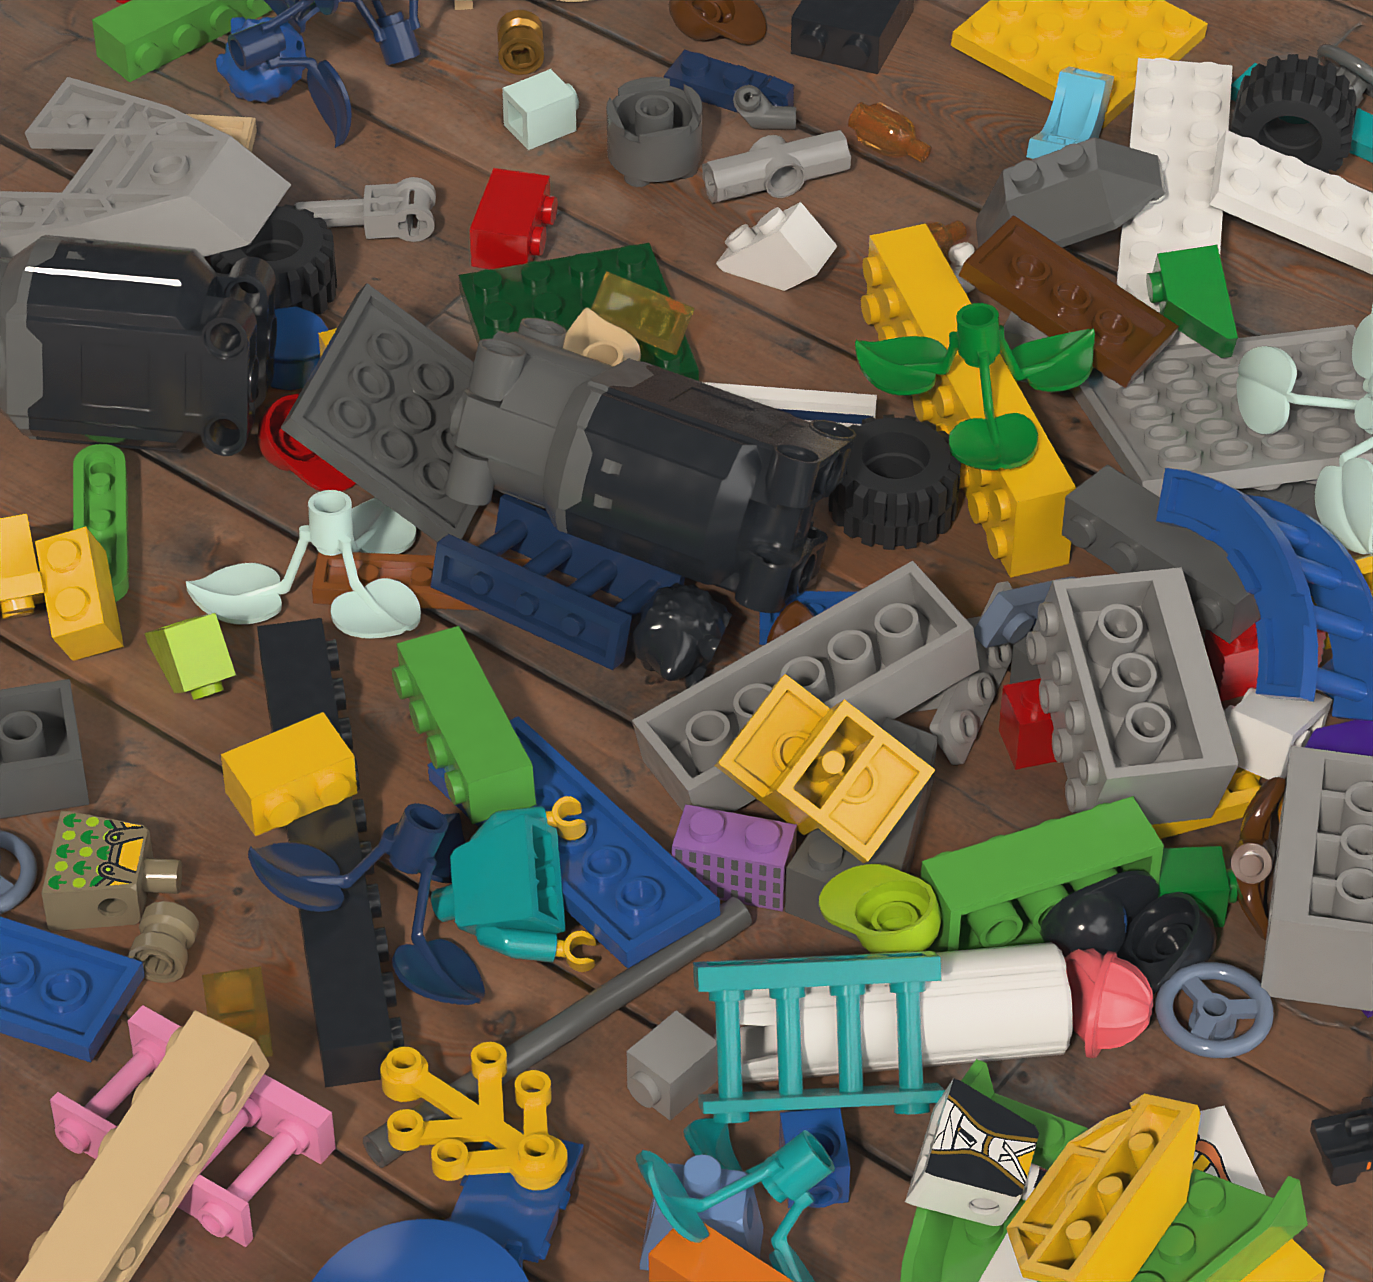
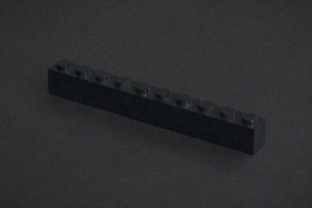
[257,618,404,1088]

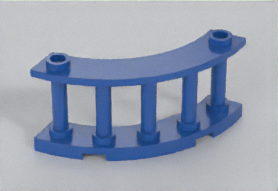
[1156,468,1373,721]

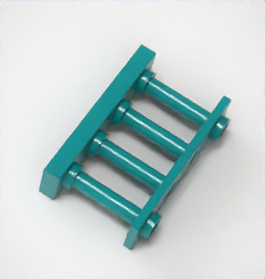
[693,951,945,1123]

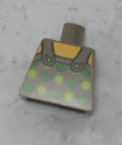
[41,811,182,931]

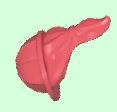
[1064,948,1153,1058]

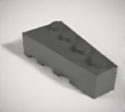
[785,717,937,942]

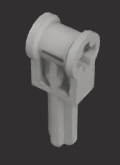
[294,177,436,242]

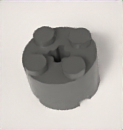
[606,77,702,187]

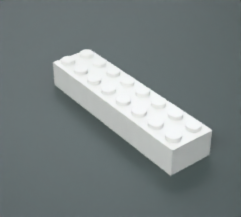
[1116,58,1233,347]

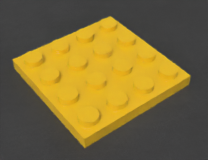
[951,0,1208,129]

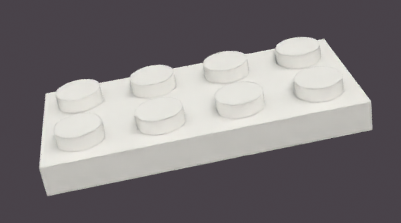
[1209,130,1373,275]

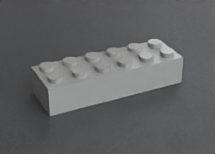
[632,561,980,813]

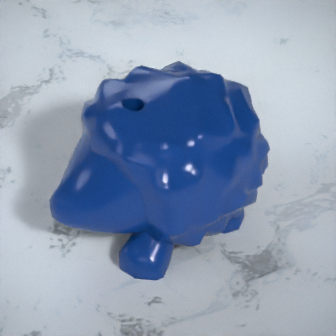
[216,17,307,103]

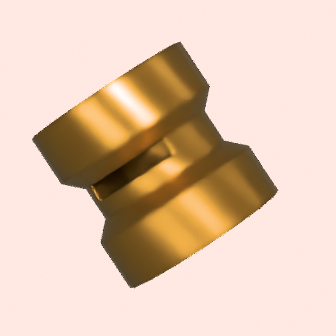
[497,10,544,75]

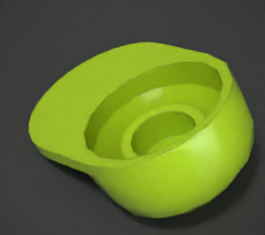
[819,864,941,954]

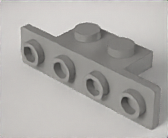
[909,581,1020,765]

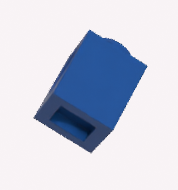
[779,1108,850,1208]

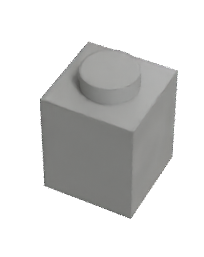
[627,1010,718,1121]

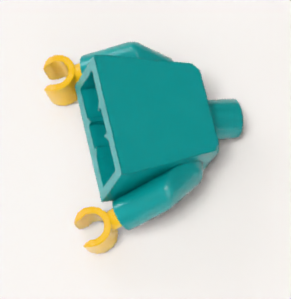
[431,796,597,972]

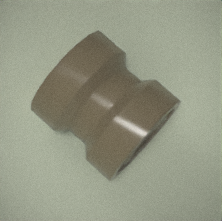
[128,901,199,983]

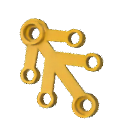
[380,1042,568,1190]

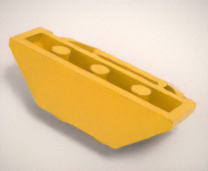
[1006,1093,1201,1282]

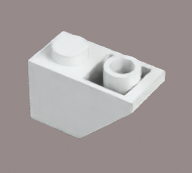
[716,202,837,291]

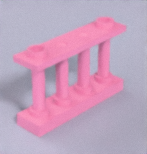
[50,1005,336,1247]

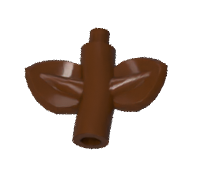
[1231,777,1286,940]

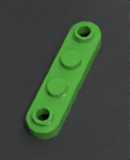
[73,444,129,602]

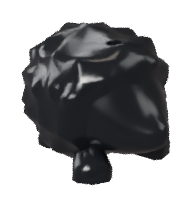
[631,583,732,689]

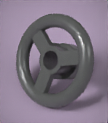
[1317,44,1373,107]

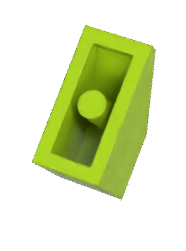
[145,613,236,700]

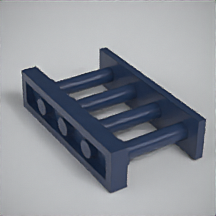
[431,494,685,670]

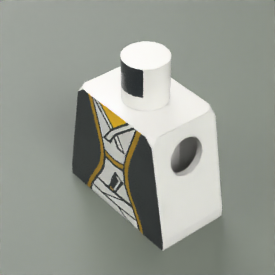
[905,1078,1048,1226]

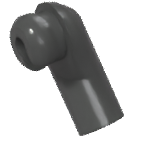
[733,85,796,130]

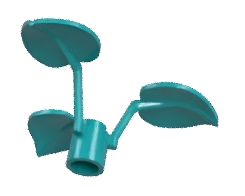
[636,1118,835,1282]

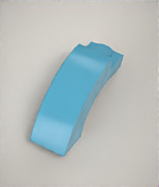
[1026,67,1114,159]

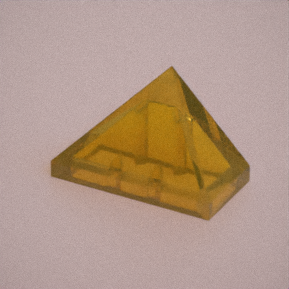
[591,271,695,355]

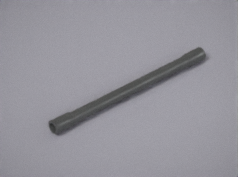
[363,897,752,1168]

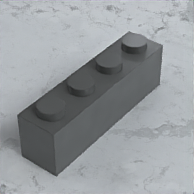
[1062,464,1261,644]

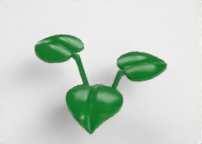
[855,303,1095,470]

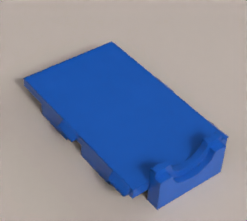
[444,1129,584,1268]

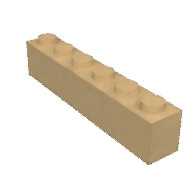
[15,1010,269,1282]

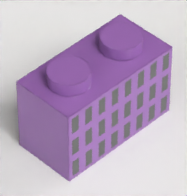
[672,804,797,912]

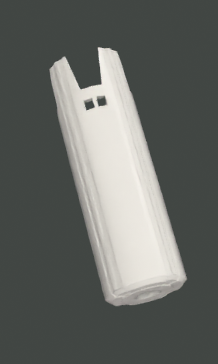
[714,942,1073,1084]

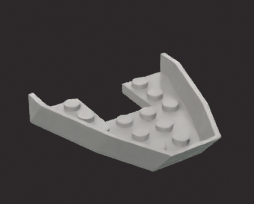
[0,77,291,258]

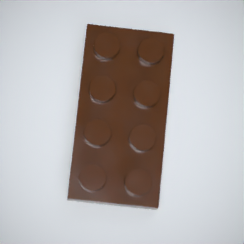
[958,215,1179,389]

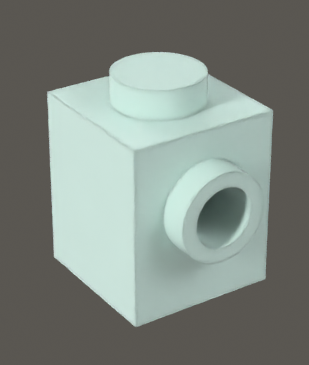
[502,69,579,150]

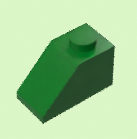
[1146,245,1238,358]

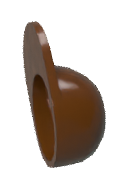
[668,0,766,45]

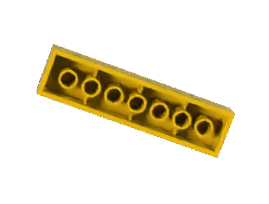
[861,224,1076,578]

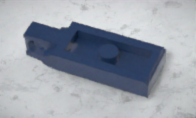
[664,49,794,113]

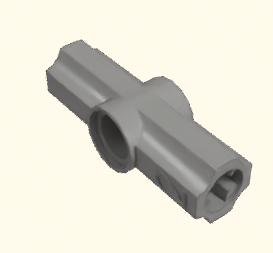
[702,130,851,203]

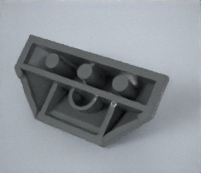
[976,137,1166,248]

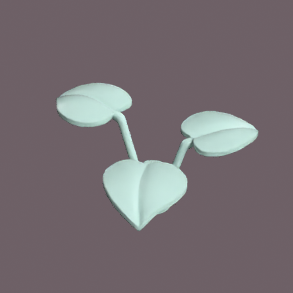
[1236,313,1373,554]
[186,490,421,639]

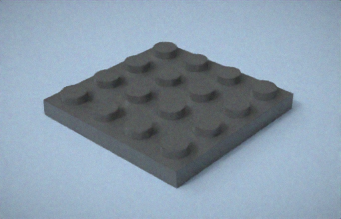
[281,283,479,542]

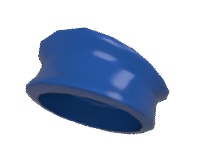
[271,307,328,390]

